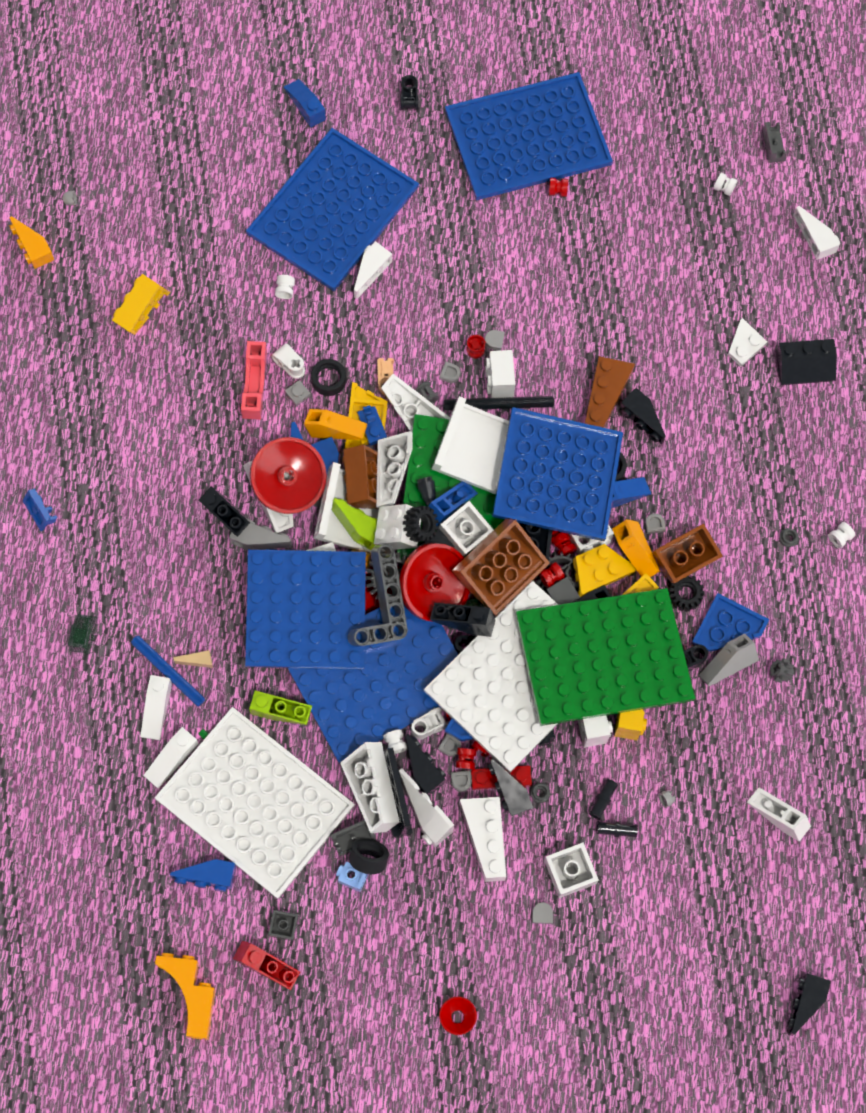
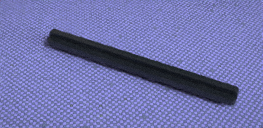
[443,396,554,410]

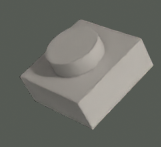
[285,380,311,406]

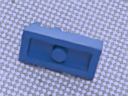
[357,405,387,446]
[23,488,58,531]

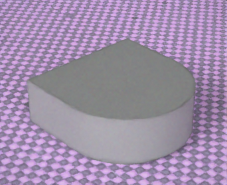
[485,330,505,351]
[439,362,461,383]
[645,513,666,534]
[437,734,461,757]
[451,770,472,792]
[532,902,553,924]

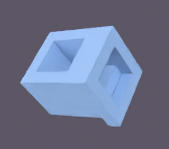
[336,862,368,892]

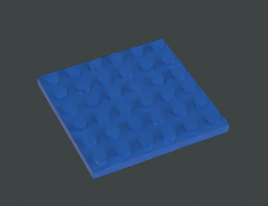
[492,407,623,541]
[245,550,366,669]

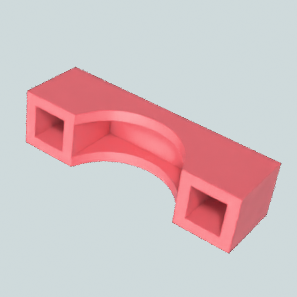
[241,341,267,420]

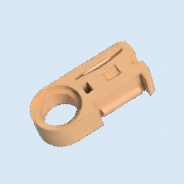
[377,358,394,395]

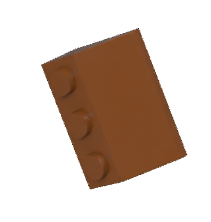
[343,444,379,509]
[652,523,723,584]

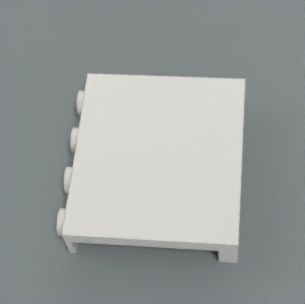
[432,396,509,494]
[314,462,399,554]

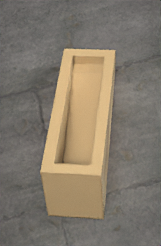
[173,650,213,668]

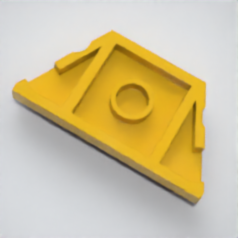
[345,382,388,449]
[573,544,637,597]

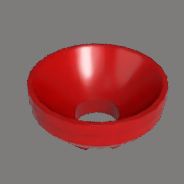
[439,997,477,1035]

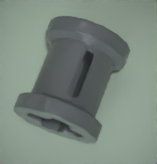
[416,381,439,404]

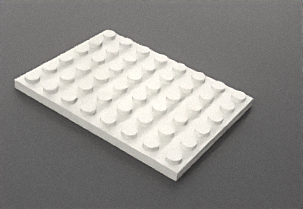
[424,581,558,773]
[155,707,355,899]

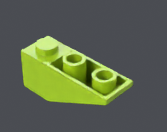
[331,498,378,550]
[249,690,312,725]

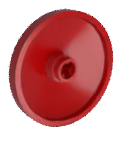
[250,437,327,514]
[400,543,470,622]

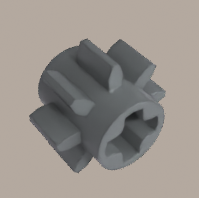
[770,658,794,683]

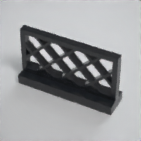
[384,748,413,839]

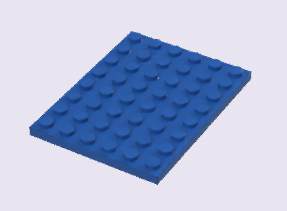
[445,72,613,201]
[246,128,419,291]
[287,602,458,763]

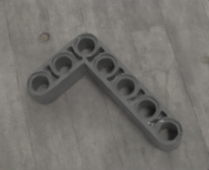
[348,543,408,646]

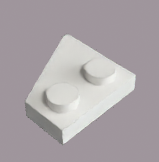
[728,318,767,367]

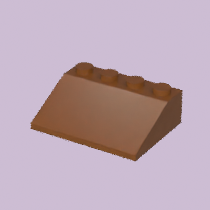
[451,519,550,616]

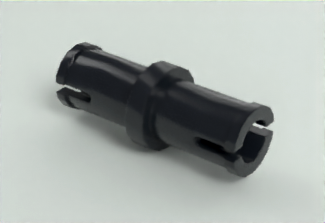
[589,779,618,820]
[596,821,638,837]

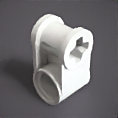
[271,343,305,379]
[411,707,449,740]

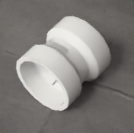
[713,172,738,197]
[275,275,295,299]
[828,522,855,549]
[383,730,408,755]

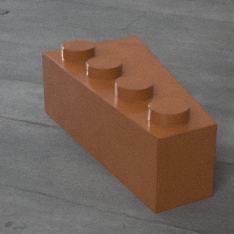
[585,356,635,428]

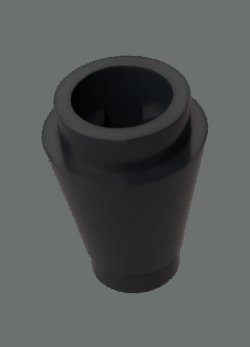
[416,476,436,506]

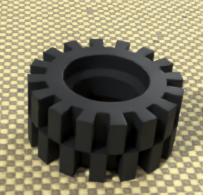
[403,506,439,542]
[668,576,705,612]

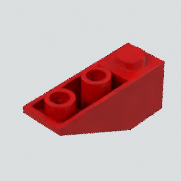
[233,941,300,990]

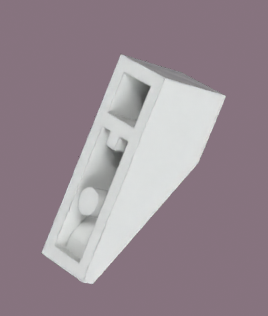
[793,206,840,260]
[354,241,392,299]
[140,675,172,740]
[143,727,199,789]
[747,788,811,841]

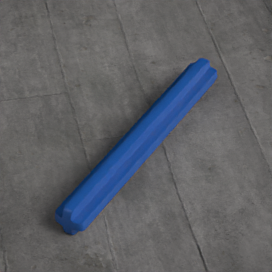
[131,635,205,707]

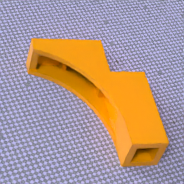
[155,953,216,1040]

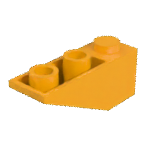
[9,216,54,269]
[304,409,367,440]
[612,519,660,578]

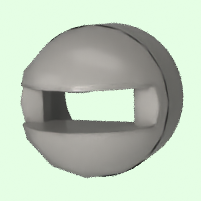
[62,191,77,206]
[658,790,676,808]

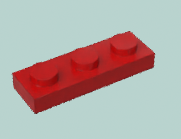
[471,766,532,790]

